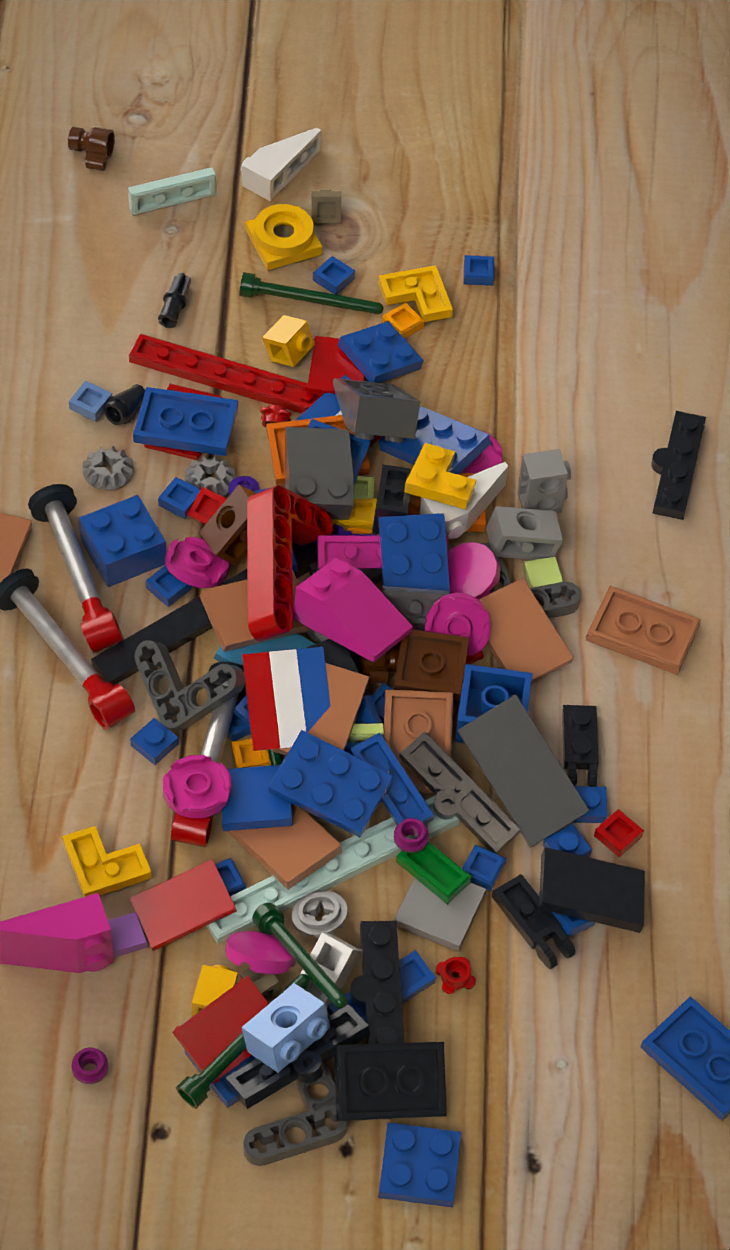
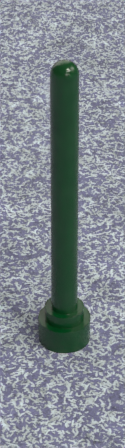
[239,272,384,314]
[252,903,348,1009]
[176,974,310,1109]

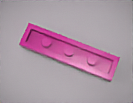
[317,535,448,569]

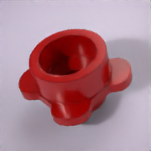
[260,405,291,428]
[436,957,476,994]

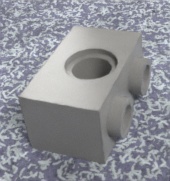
[486,506,563,560]

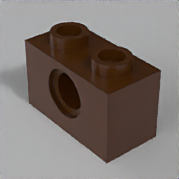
[199,484,256,566]

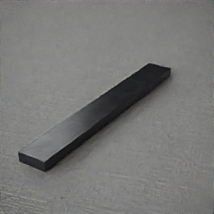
[91,542,317,685]

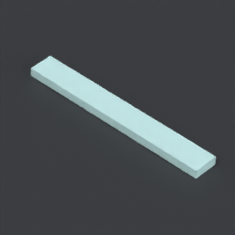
[206,796,459,944]

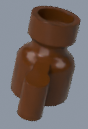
[68,126,115,171]
[350,646,400,684]

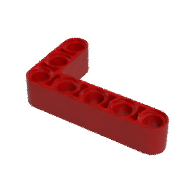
[247,485,333,642]

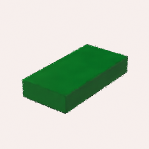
[396,838,472,905]

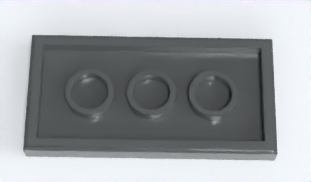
[457,694,589,848]

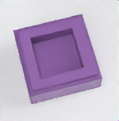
[108,912,147,958]

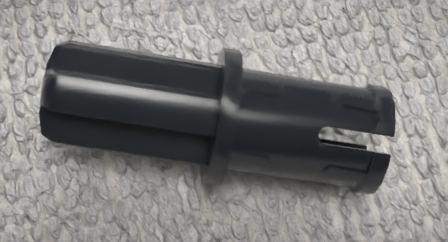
[158,273,191,328]

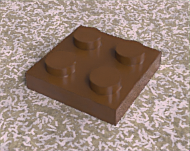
[393,630,469,701]

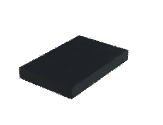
[539,847,645,933]
[334,1042,447,1121]

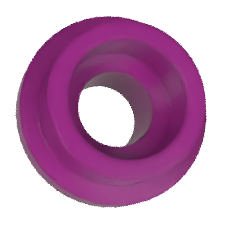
[394,818,429,853]
[72,1047,109,1084]

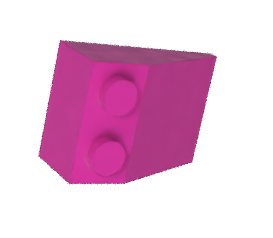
[293,558,413,662]
[0,893,114,973]

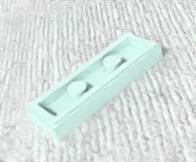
[128,167,216,215]

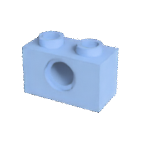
[241,983,330,1073]

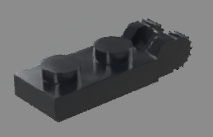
[562,705,599,787]
[491,874,576,969]

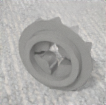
[83,446,133,490]
[185,455,235,496]
[292,891,349,939]

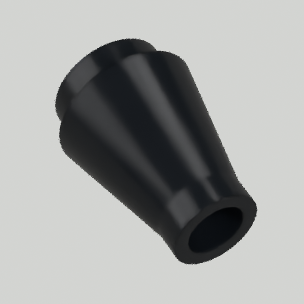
[103,384,145,425]

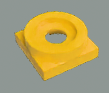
[245,204,322,271]

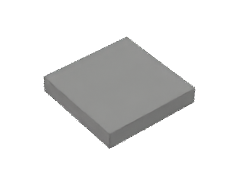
[394,878,486,952]

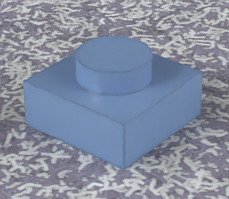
[69,381,112,422]

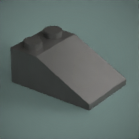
[333,378,421,443]
[285,427,354,520]

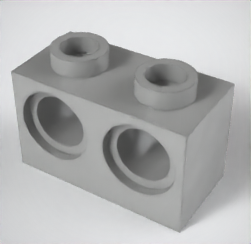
[517,449,571,513]

